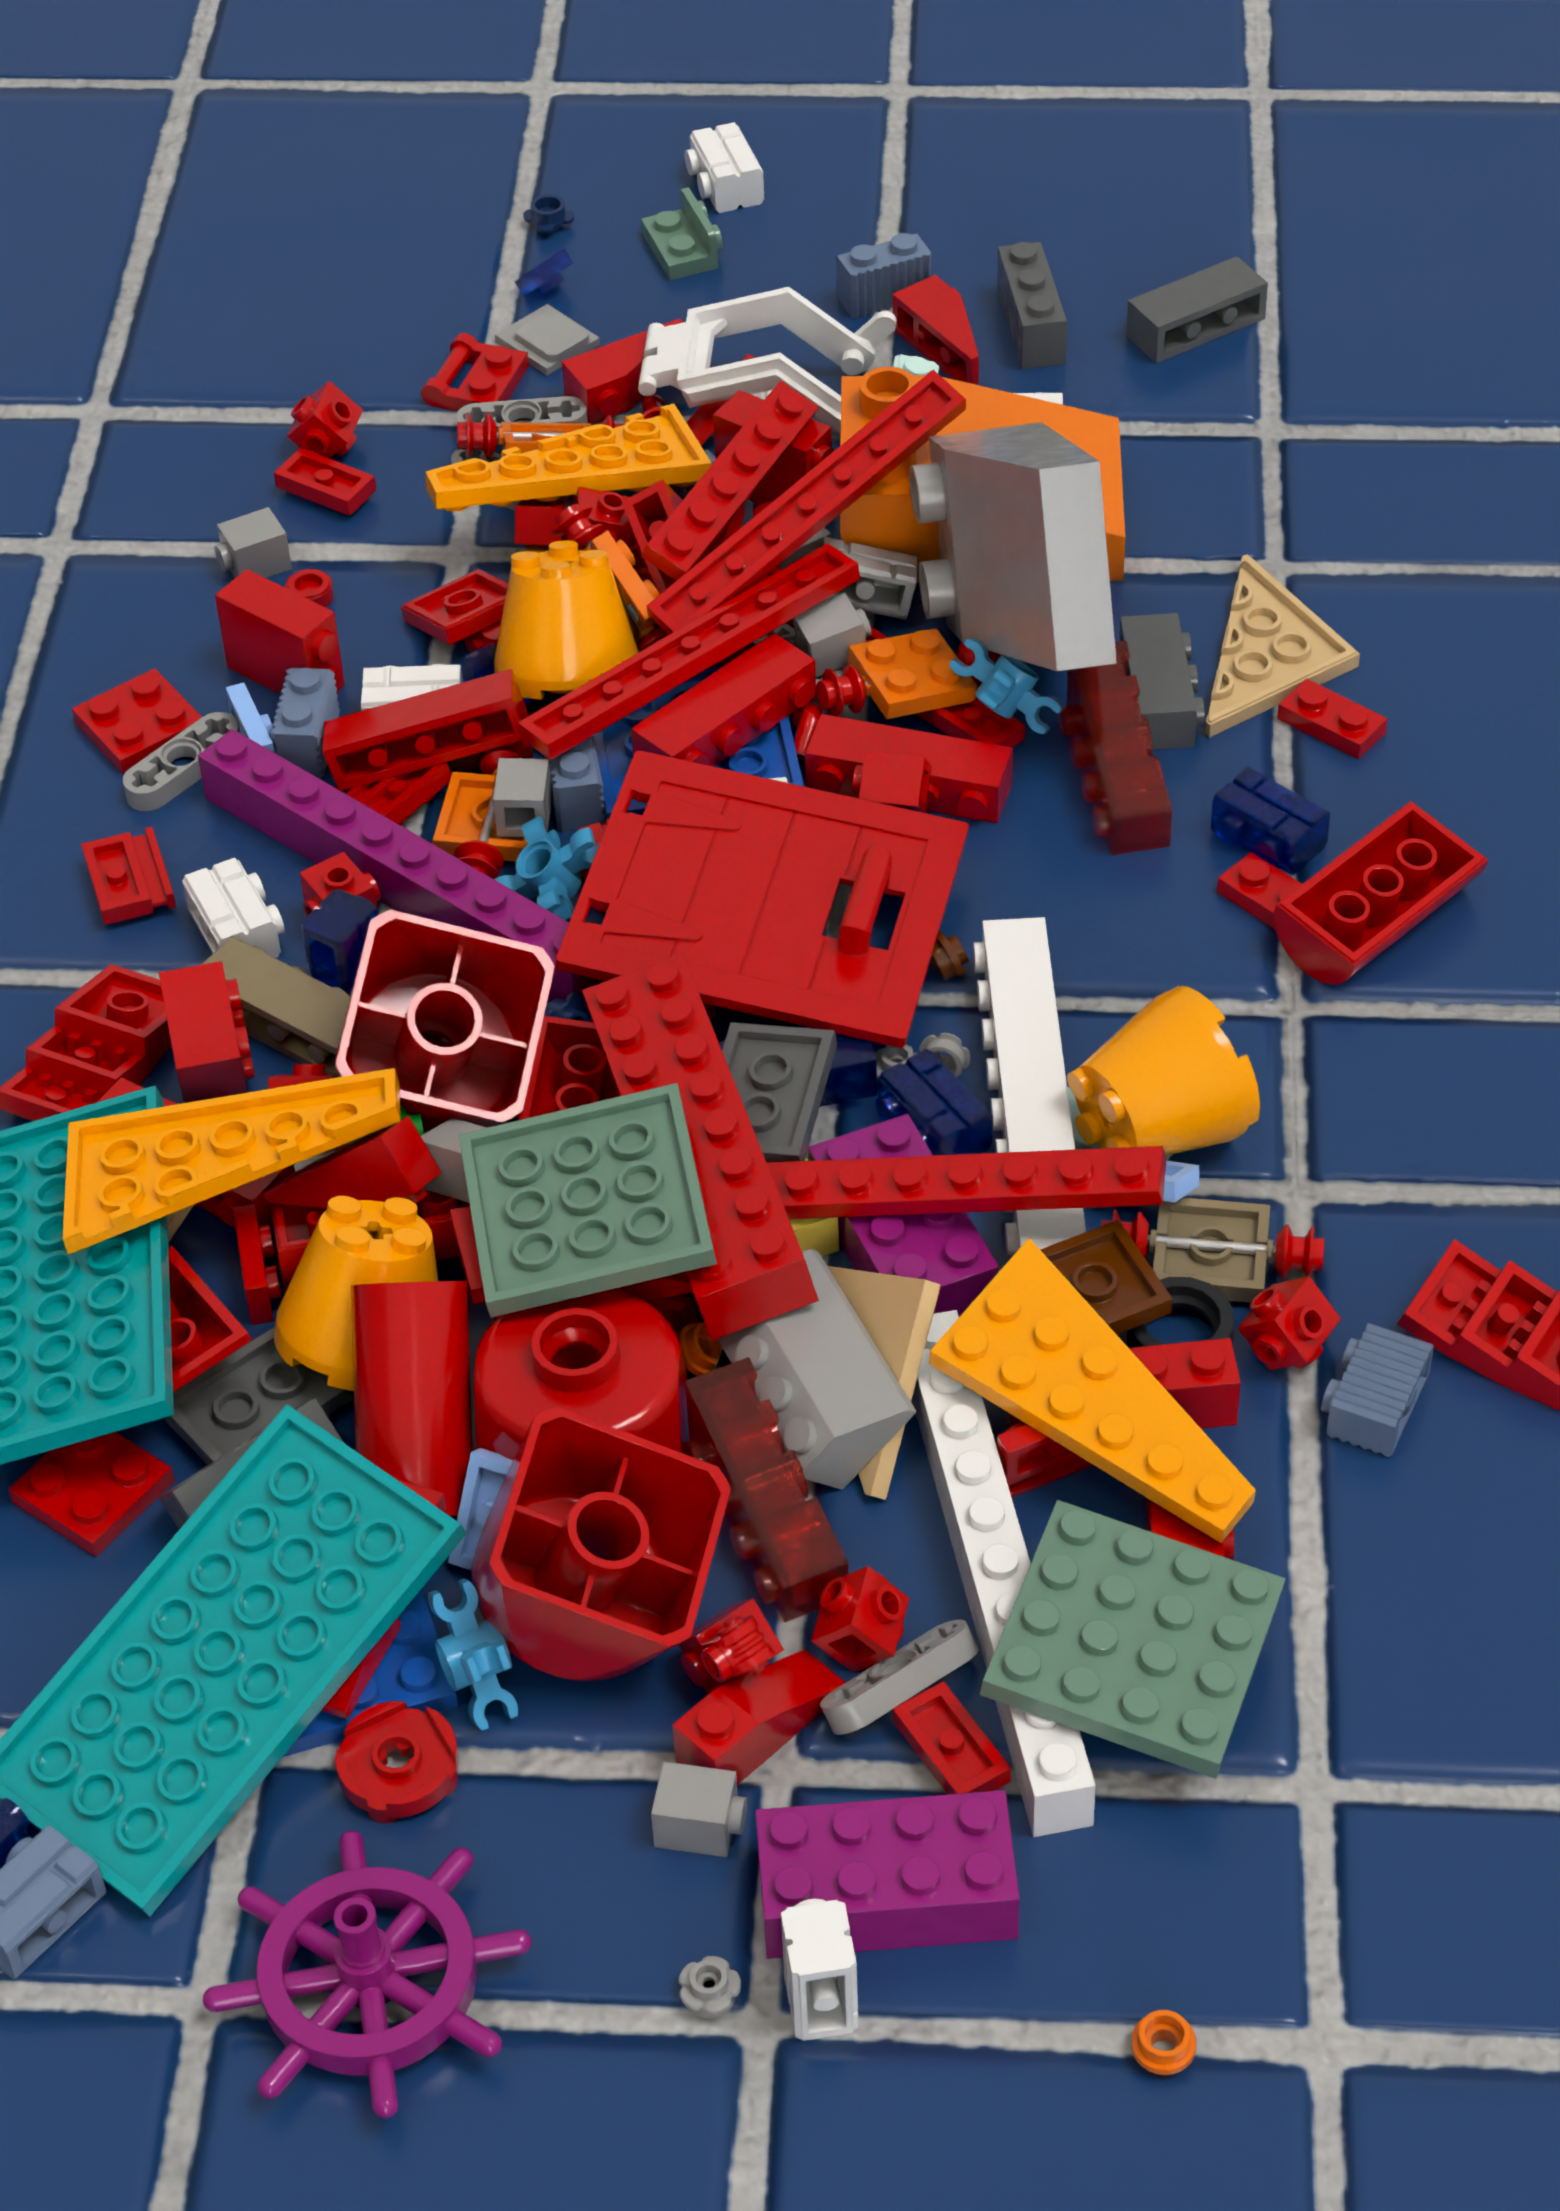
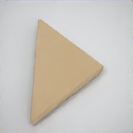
[1205,554,1360,738]
[827,1266,940,1500]

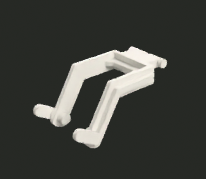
[638,287,897,438]

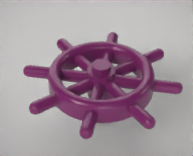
[202,1830,532,2119]

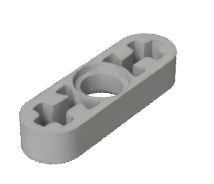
[456,396,588,445]
[123,712,240,811]
[820,1619,979,1735]

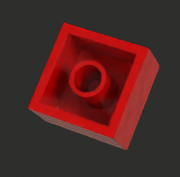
[158,961,255,1103]

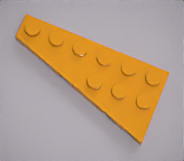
[425,403,712,512]
[62,1068,401,1255]
[929,1238,1256,1543]

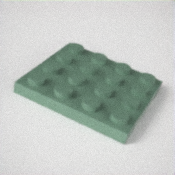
[458,1083,717,1318]
[980,1500,1286,1779]

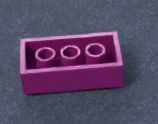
[808,1114,999,1317]
[755,1790,1020,1959]

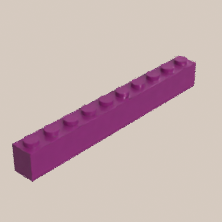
[198,729,605,1009]

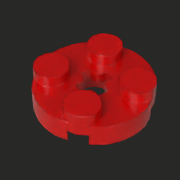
[335,1701,459,1823]

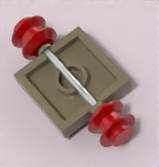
[1101,1197,1324,1303]

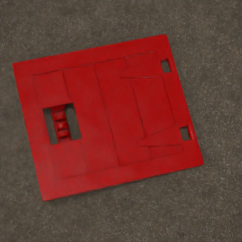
[556,751,969,1048]

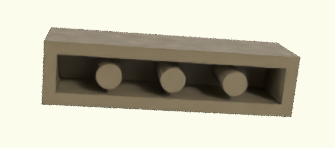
[201,936,350,1076]

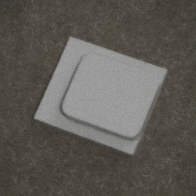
[495,304,600,376]

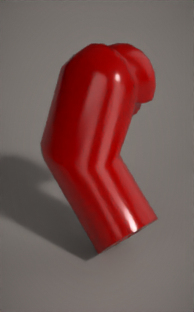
[792,702,827,762]

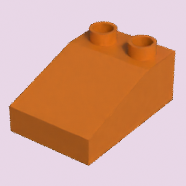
[840,367,1125,583]

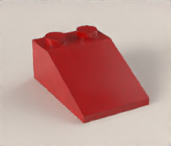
[168,1246,252,1392]

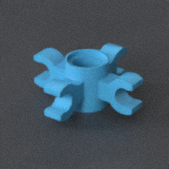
[949,638,1065,734]
[494,816,600,922]
[428,1578,518,1731]

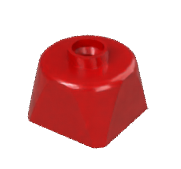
[335,909,555,1134]
[474,1288,688,1460]
[471,1406,731,1681]

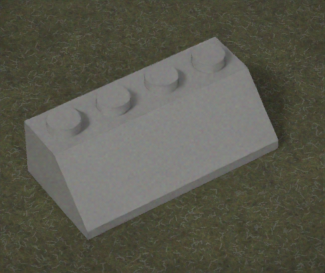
[718,1249,917,1490]

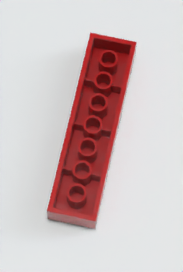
[582,953,819,1341]

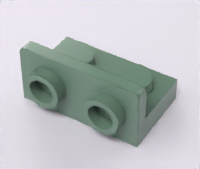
[641,187,723,280]

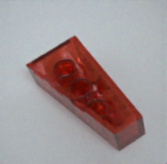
[1059,640,1172,856]
[683,1357,849,1622]

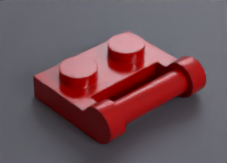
[421,333,529,412]

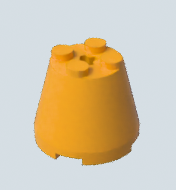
[494,540,639,700]
[1067,986,1260,1156]
[274,1196,438,1391]

